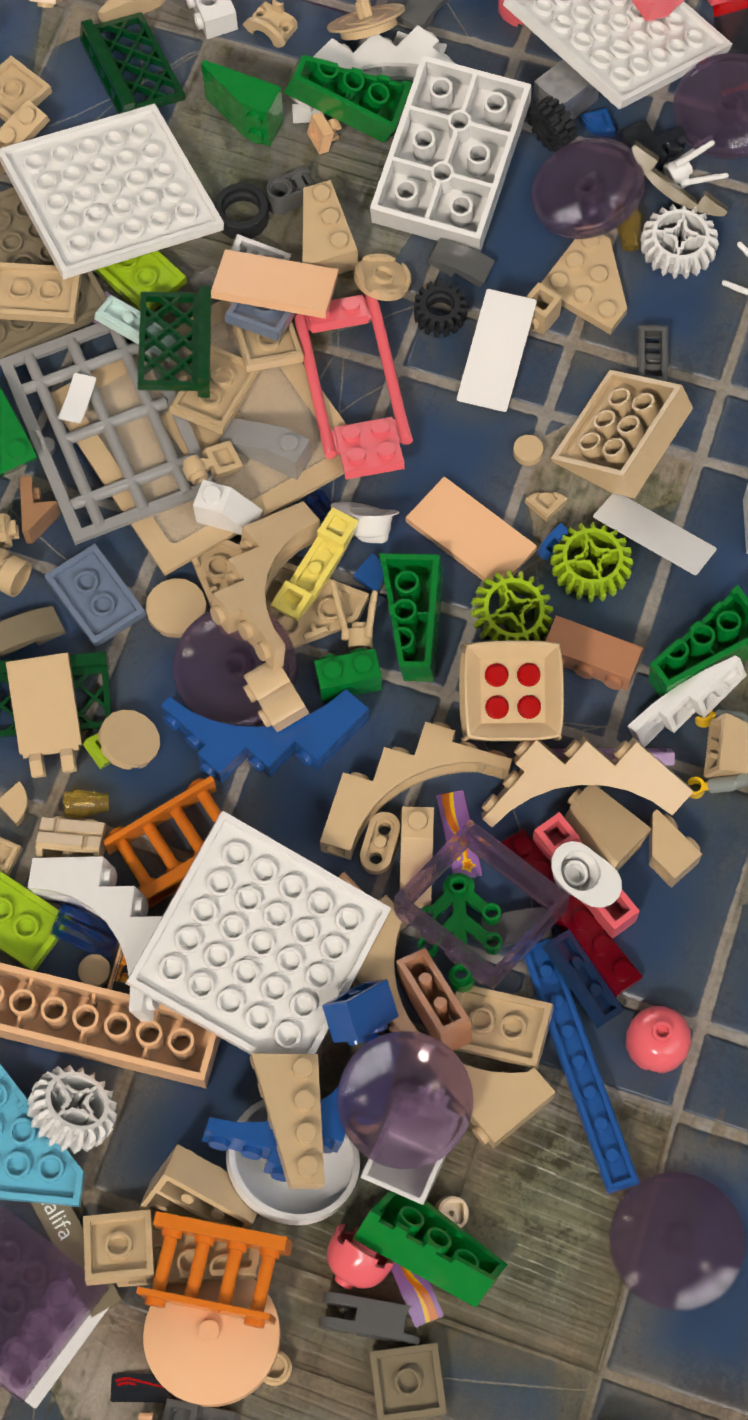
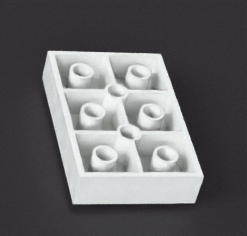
[370,55,531,252]

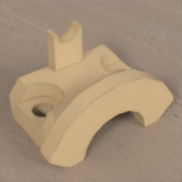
[243,0,298,48]

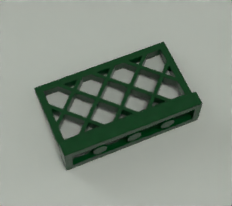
[80,12,185,114]
[137,286,211,398]
[0,652,112,738]

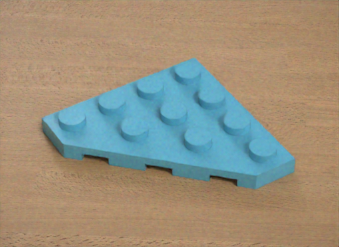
[0,1064,85,1207]

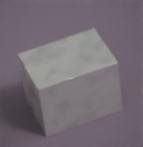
[532,59,599,119]

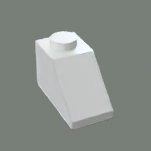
[193,480,263,535]

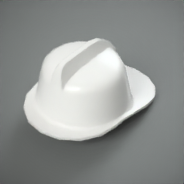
[331,502,399,543]
[551,841,622,908]

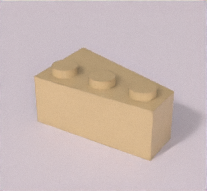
[302,180,358,274]
[139,1144,257,1229]

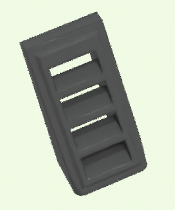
[636,325,668,382]

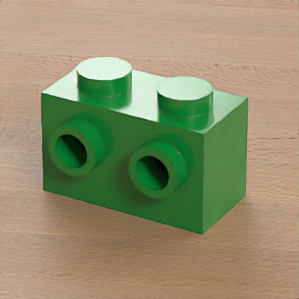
[314,648,382,703]

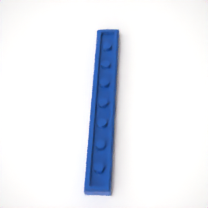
[520,938,639,1195]

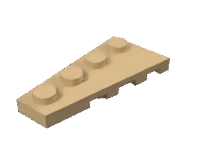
[117,1222,262,1287]

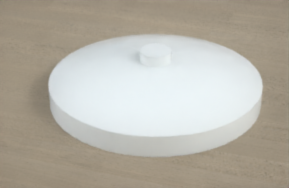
[226,1099,360,1225]

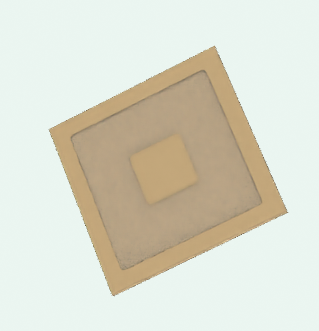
[51,300,347,576]

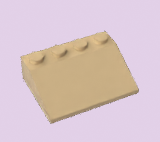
[551,370,693,499]

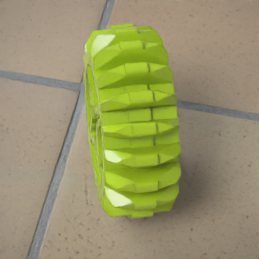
[551,521,633,603]
[470,570,553,641]

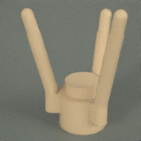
[330,580,378,650]

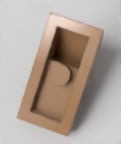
[20,476,61,544]

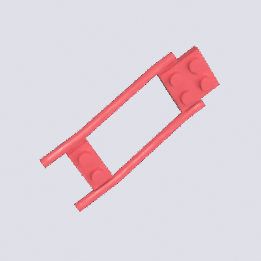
[293,294,413,480]

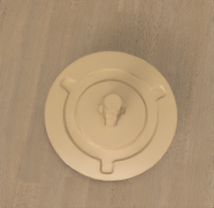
[327,0,405,40]

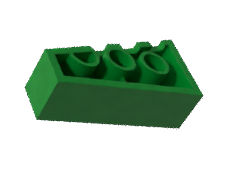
[283,54,413,143]
[379,553,444,682]
[648,585,748,698]
[353,1191,508,1308]

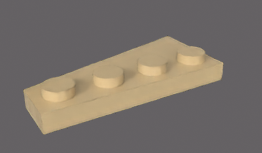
[250,1053,325,1189]

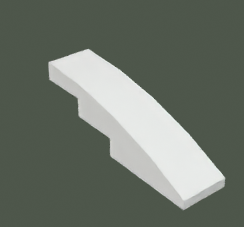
[628,656,747,747]

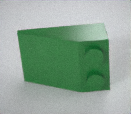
[201,60,284,147]
[0,387,37,478]

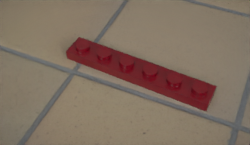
[497,829,643,997]

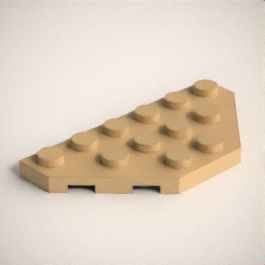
[191,540,369,652]

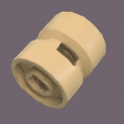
[0,547,32,597]

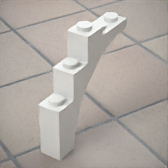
[290,26,456,112]
[28,856,162,1022]

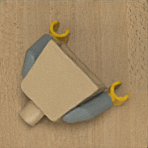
[688,709,748,799]

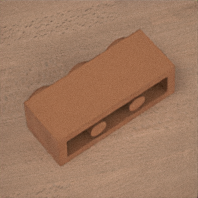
[546,615,643,691]
[396,948,472,1055]

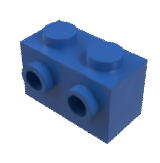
[322,979,399,1046]

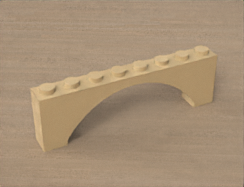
[351,895,556,1149]

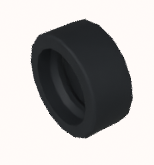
[214,183,269,239]

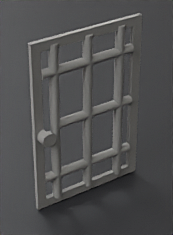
[0,308,216,545]

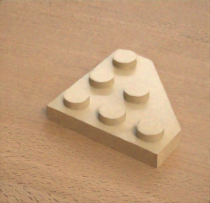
[541,225,627,335]

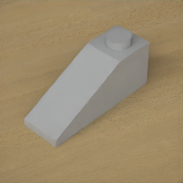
[219,418,312,480]

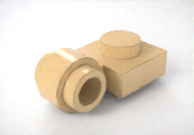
[182,440,243,485]

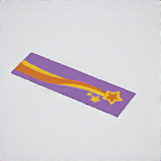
[436,790,483,877]
[391,1263,444,1327]

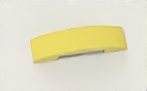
[270,507,359,621]

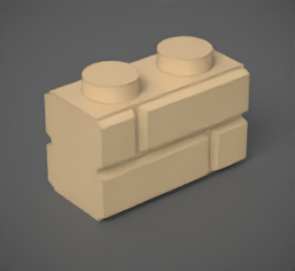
[35,816,107,858]

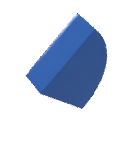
[579,108,616,137]
[537,523,568,560]
[353,553,384,594]

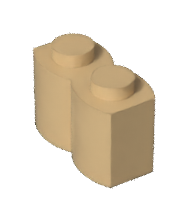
[243,662,309,733]

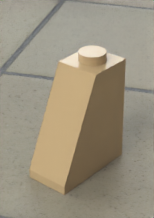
[565,785,651,871]

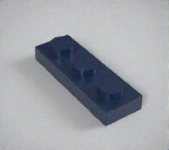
[542,929,624,1028]

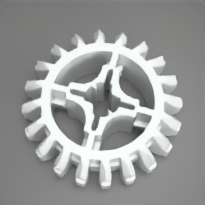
[640,204,719,279]
[27,1065,117,1154]

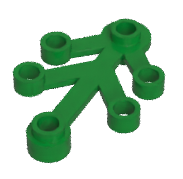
[417,873,503,993]

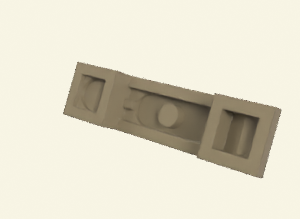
[632,140,728,216]
[0,606,66,658]

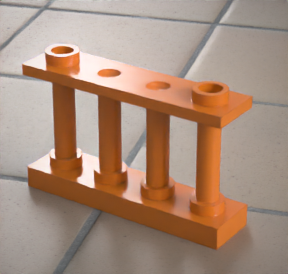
[102,776,222,909]
[136,1211,293,1329]

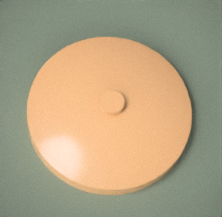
[143,1279,281,1407]

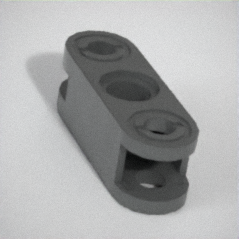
[318,1292,420,1346]

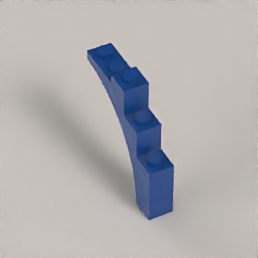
[161,689,369,783]
[202,1033,401,1182]

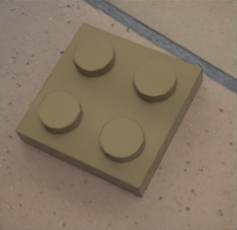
[369,1343,447,1420]

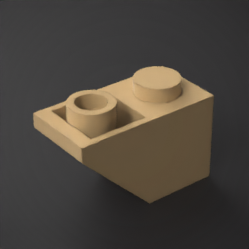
[649,809,702,888]

